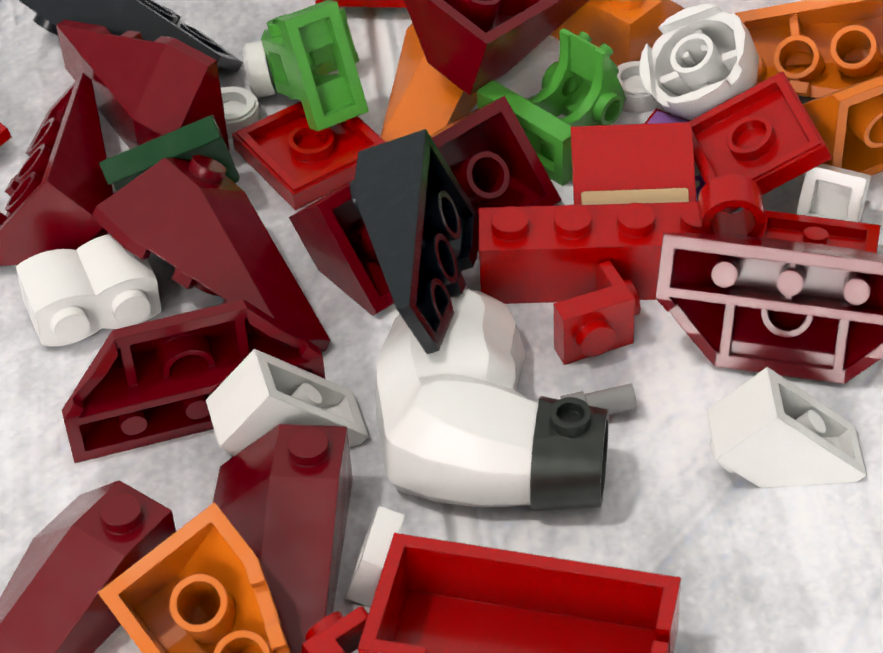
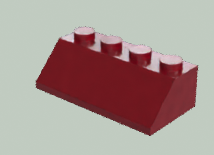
[289,96,561,315]

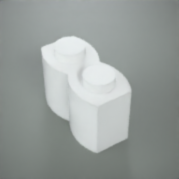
[16,234,162,347]

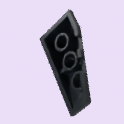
[19,0,243,72]
[350,129,479,354]

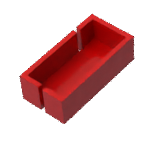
[358,533,681,653]

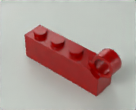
[479,174,765,304]

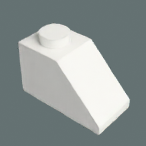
[206,349,369,456]
[707,367,867,488]

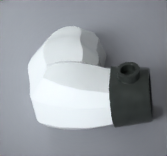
[375,289,609,511]

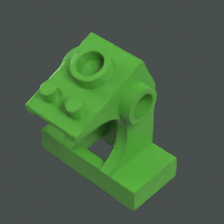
[261,0,369,131]
[477,28,627,186]

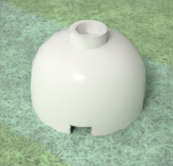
[639,4,759,121]

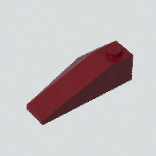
[404,0,589,96]
[57,19,230,150]
[0,73,113,266]
[92,155,331,351]
[213,424,353,653]
[0,480,176,653]

